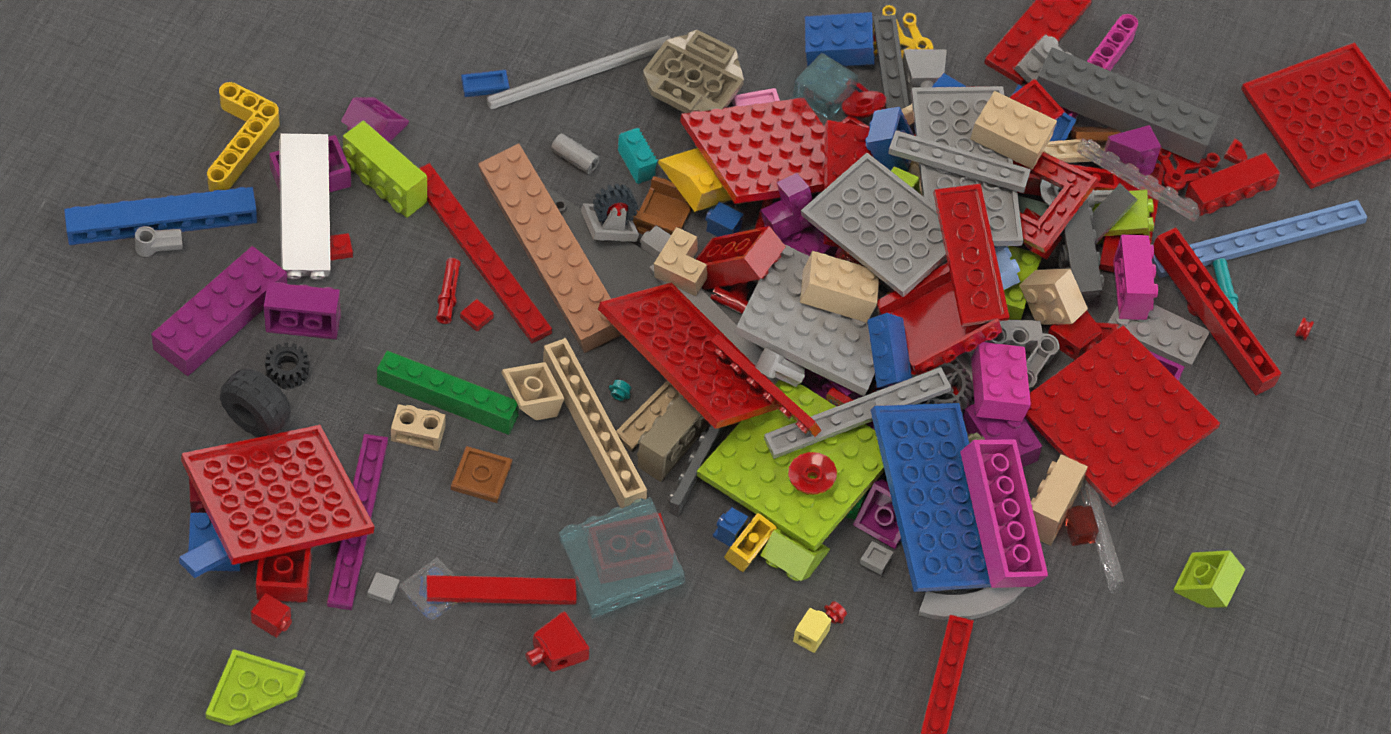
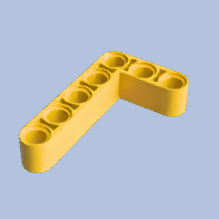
[207,82,279,192]

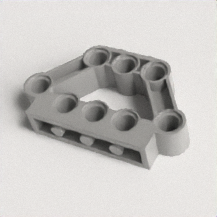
[950,320,1059,397]

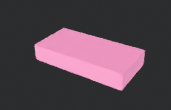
[732,88,780,106]

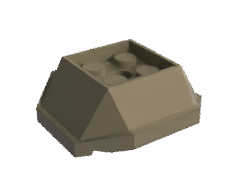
[643,30,744,113]

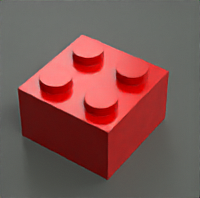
[256,547,312,603]

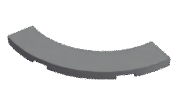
[918,587,1027,621]

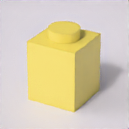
[793,608,832,653]

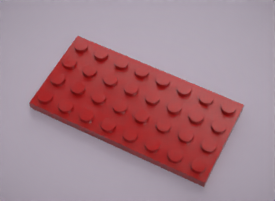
[598,282,780,429]

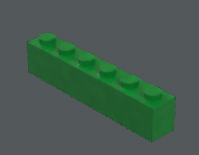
[377,351,519,435]

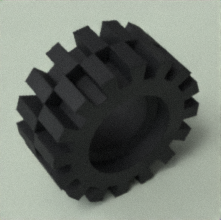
[265,342,309,389]

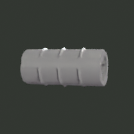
[551,133,600,174]

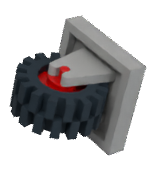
[581,184,639,242]

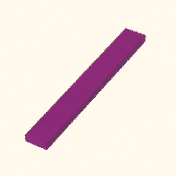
[327,434,388,610]

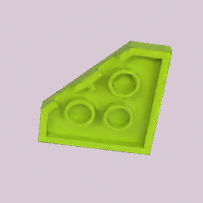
[205,649,305,726]

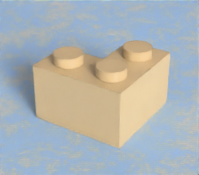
[654,227,707,296]

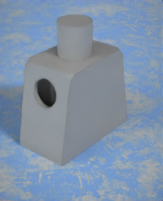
[902,49,946,91]

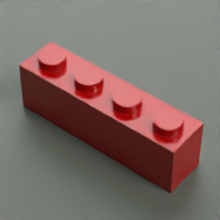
[1185,153,1280,216]

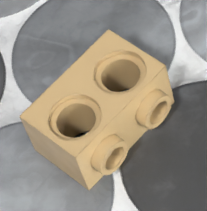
[391,404,445,451]

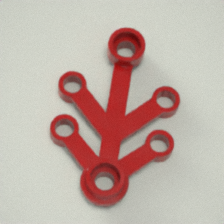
[1157,148,1220,192]

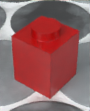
[251,593,292,638]

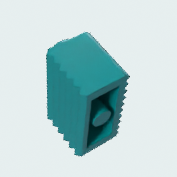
[617,128,658,184]

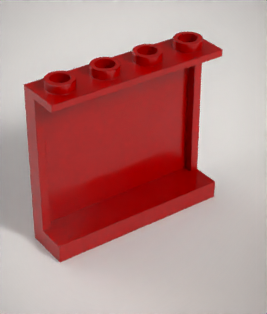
[876,263,1002,376]

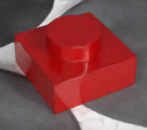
[330,233,353,261]
[460,299,494,331]

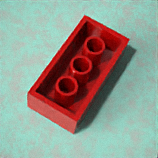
[696,226,786,290]

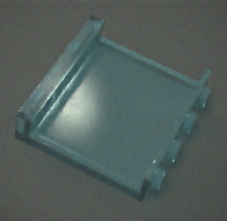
[559,497,685,618]

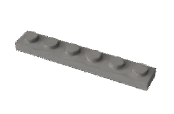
[888,131,1031,193]

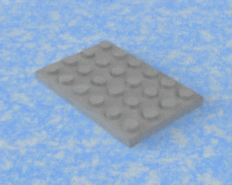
[801,153,947,297]

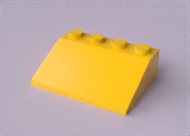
[658,148,732,212]

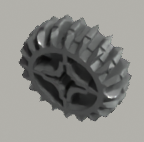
[912,362,973,412]

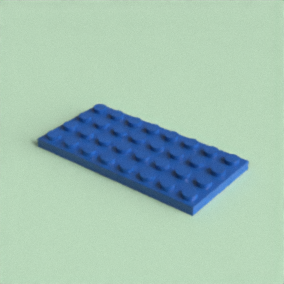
[870,403,991,592]

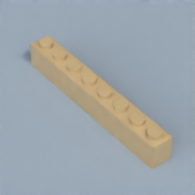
[543,338,647,513]

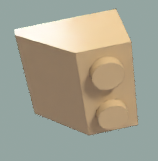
[501,362,564,420]

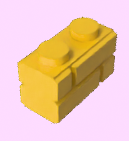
[724,513,777,572]

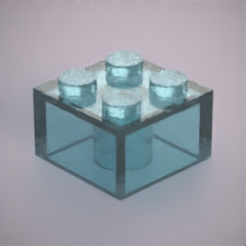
[793,53,858,119]

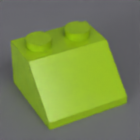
[760,528,830,581]
[1173,550,1245,608]

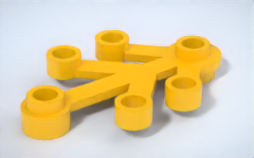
[873,5,933,58]

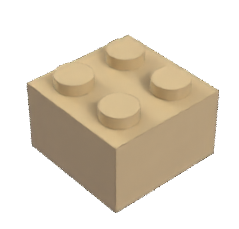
[1020,269,1088,324]

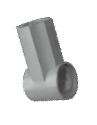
[135,226,182,257]
[755,348,805,387]

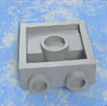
[1014,35,1073,83]

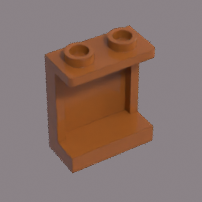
[633,176,692,235]

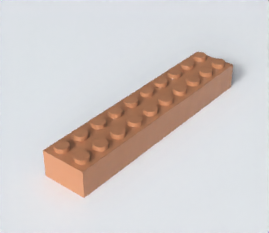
[478,144,622,353]

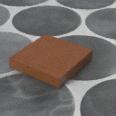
[1068,127,1121,141]
[451,446,512,503]

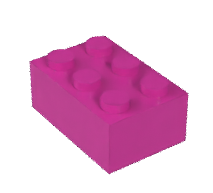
[1113,235,1158,320]
[971,342,1031,422]

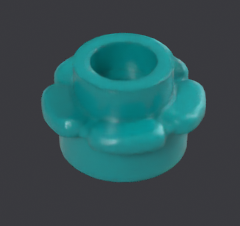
[609,380,632,401]

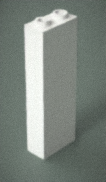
[279,134,330,280]

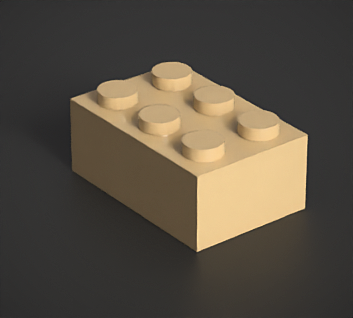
[970,91,1057,169]
[800,251,879,323]
[1031,454,1088,546]

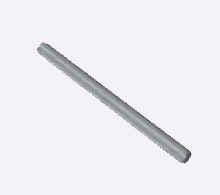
[487,36,671,109]

